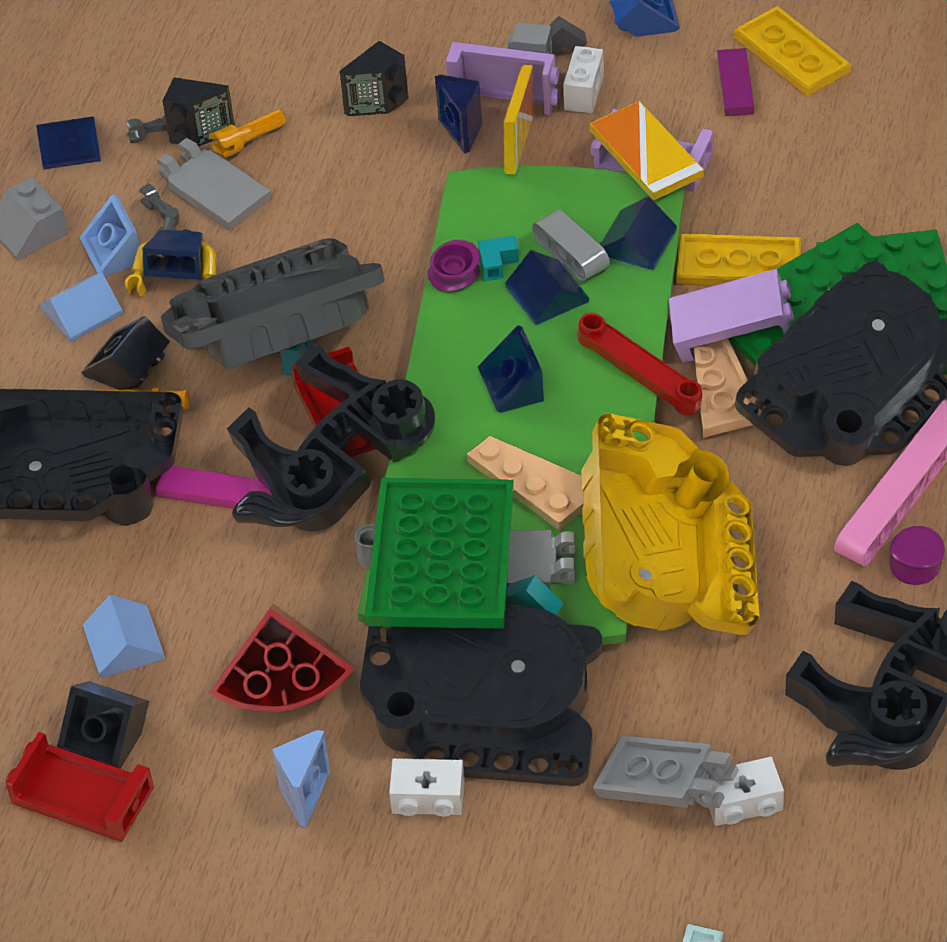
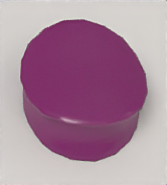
[428,240,480,292]
[890,526,945,585]

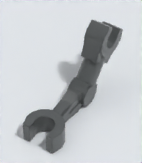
[126,115,168,143]
[139,183,179,236]

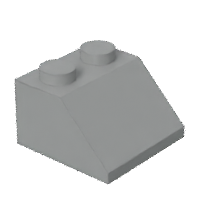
[0,177,68,261]

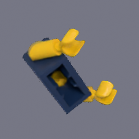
[125,229,217,297]

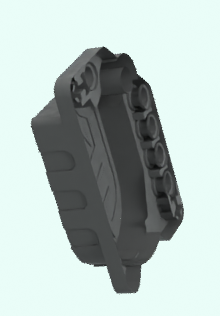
[161,238,385,369]

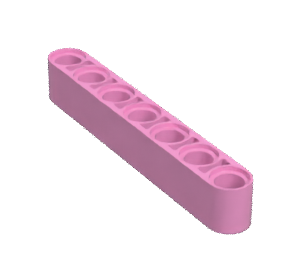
[834,400,947,567]

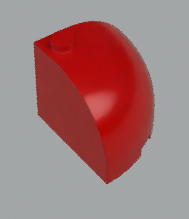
[209,604,354,712]

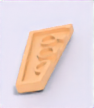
[693,338,762,438]
[467,436,584,531]

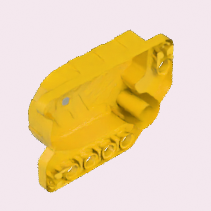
[581,413,759,635]

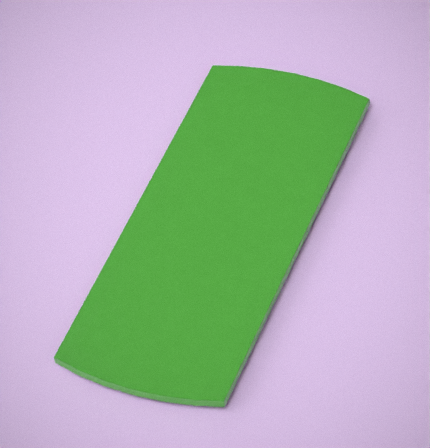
[357,165,685,645]

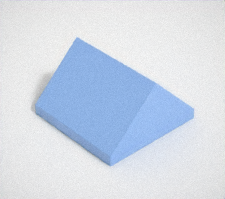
[79,194,140,276]
[39,272,123,342]
[83,595,165,679]
[272,730,330,827]

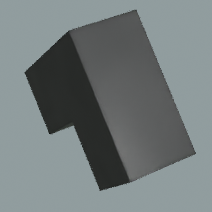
[550,16,588,55]

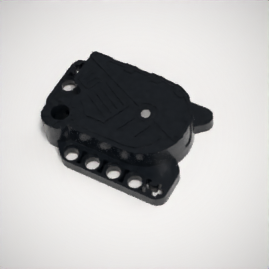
[735,261,947,466]
[0,389,183,526]
[360,604,603,786]

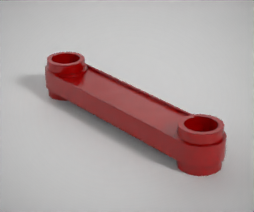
[577,313,703,415]

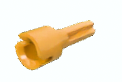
[209,110,286,159]

